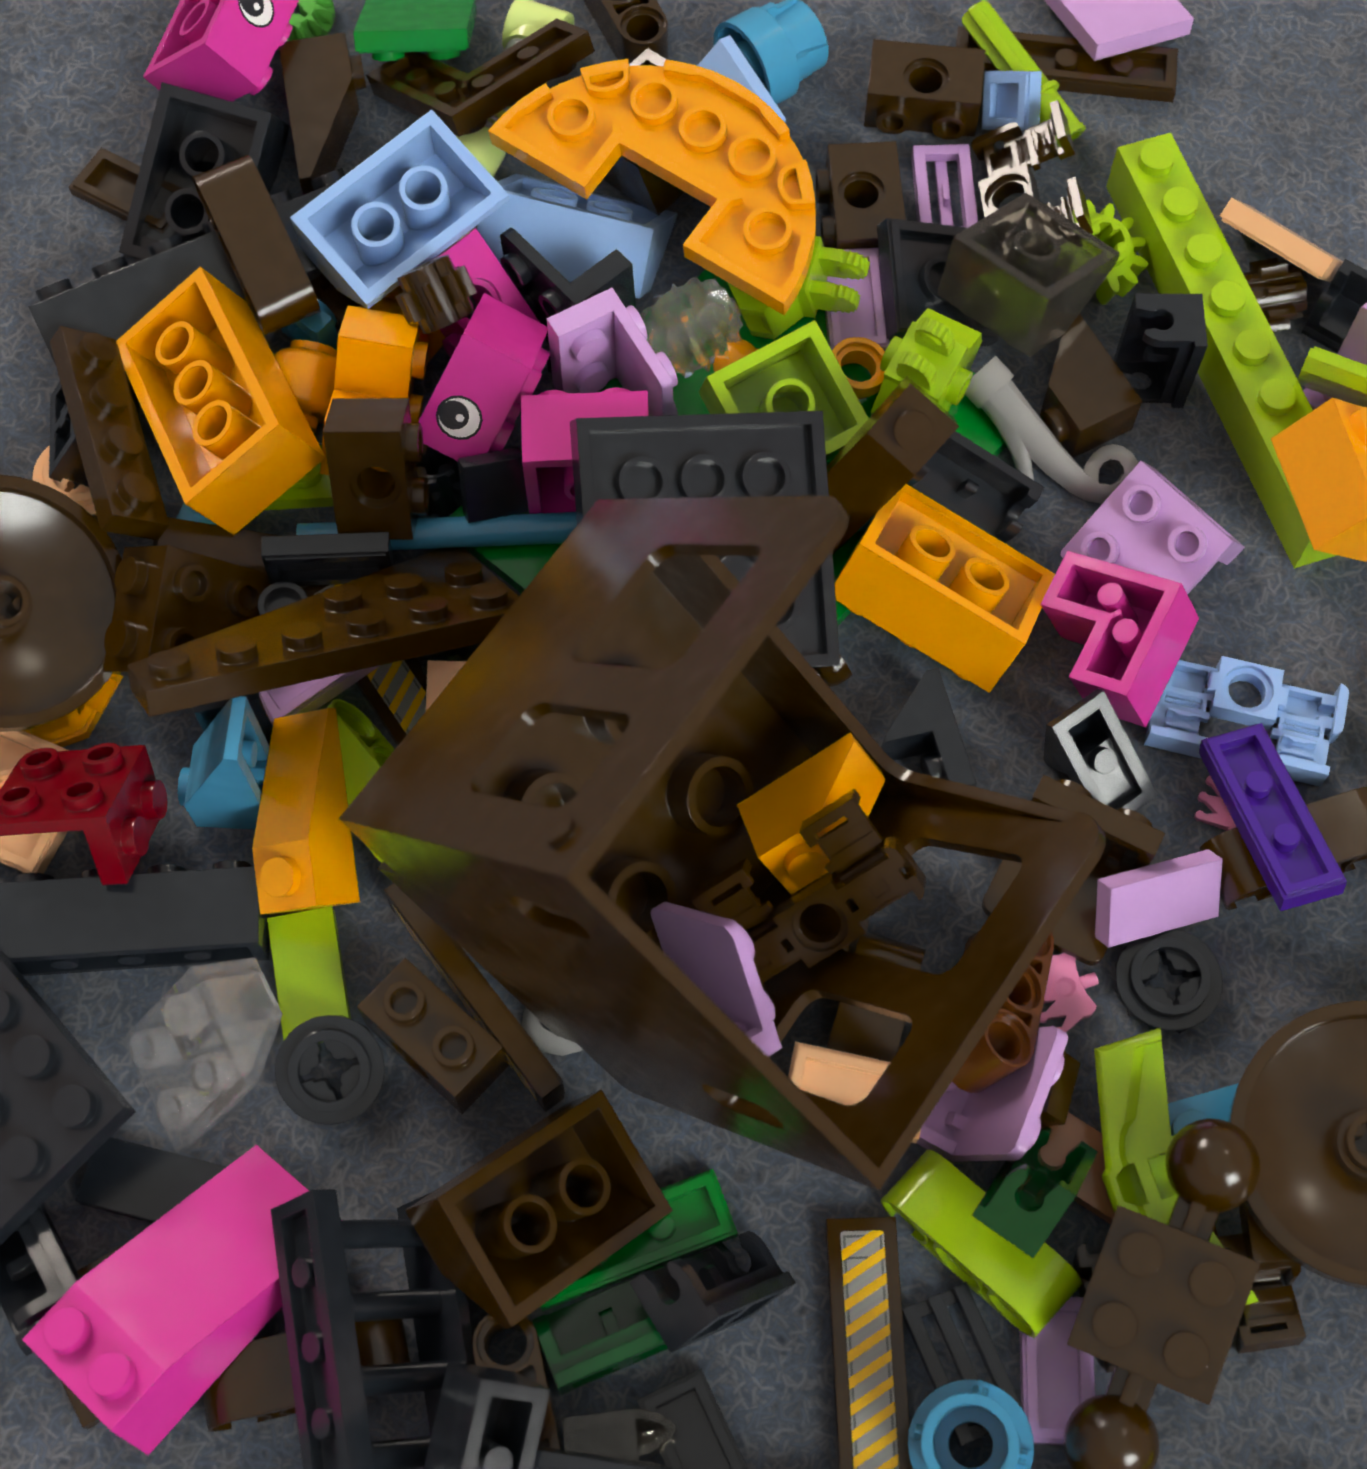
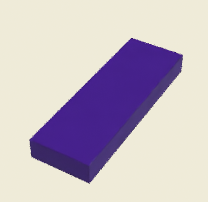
[1198,723,1347,912]

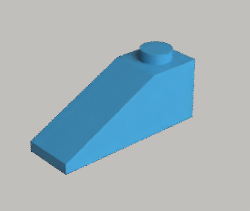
[178,696,269,830]

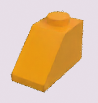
[737,732,885,895]

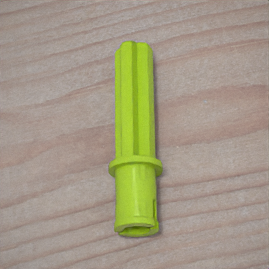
[961,0,1086,148]

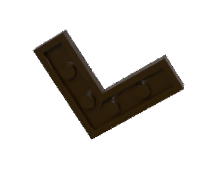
[366,19,595,137]

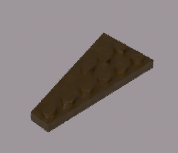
[127,547,519,717]

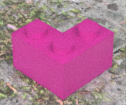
[1040,551,1199,728]

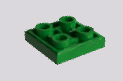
[353,0,477,61]

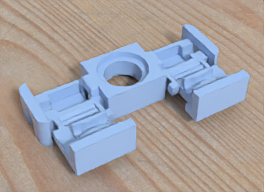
[1144,656,1349,787]

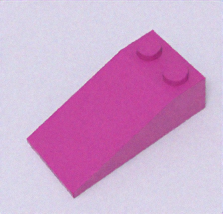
[22,1145,342,1455]

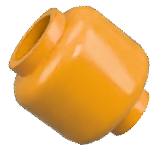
[274,340,337,433]

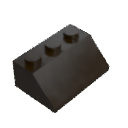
[404,1089,673,1328]

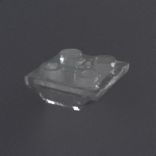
[124,957,283,1154]

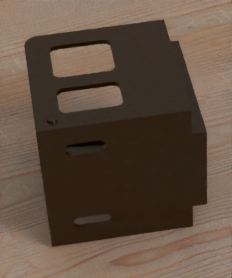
[339,496,1106,1191]

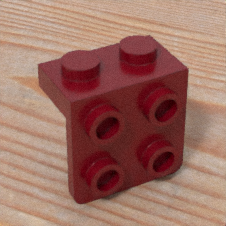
[0,743,168,885]

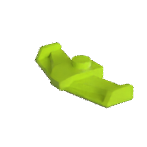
[1094,1028,1259,1305]

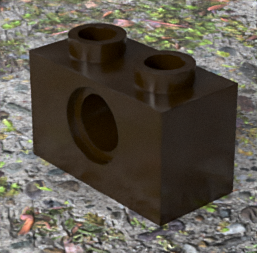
[864,39,986,140]
[815,141,906,249]
[323,398,429,540]
[357,958,509,1114]

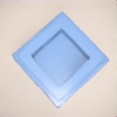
[982,71,1042,131]

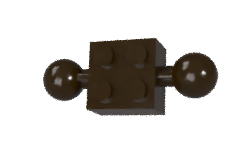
[1064,1118,1261,1469]

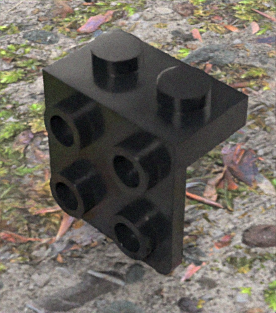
[500,227,636,344]

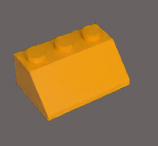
[835,484,1055,693]

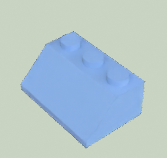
[290,109,509,309]
[477,174,678,299]

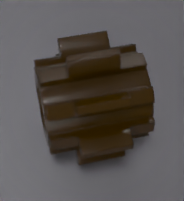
[395,254,477,334]
[1243,258,1308,333]

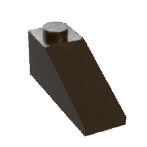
[279,32,367,195]
[827,376,959,554]

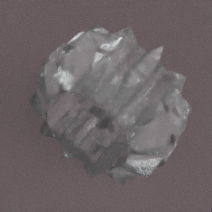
[640,276,743,379]

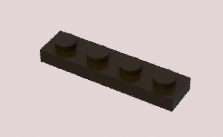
[50,326,170,540]

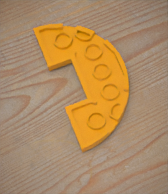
[488,59,816,316]

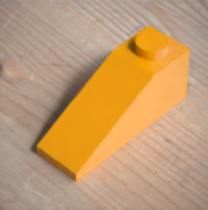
[252,708,360,915]

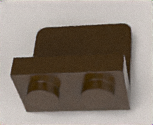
[103,545,270,676]
[982,775,1165,966]

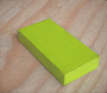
[267,906,351,1043]

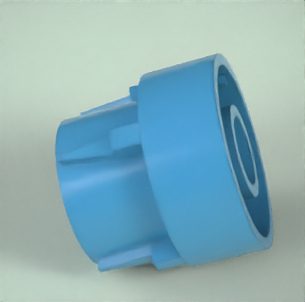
[713,0,829,105]
[908,1380,1034,1469]

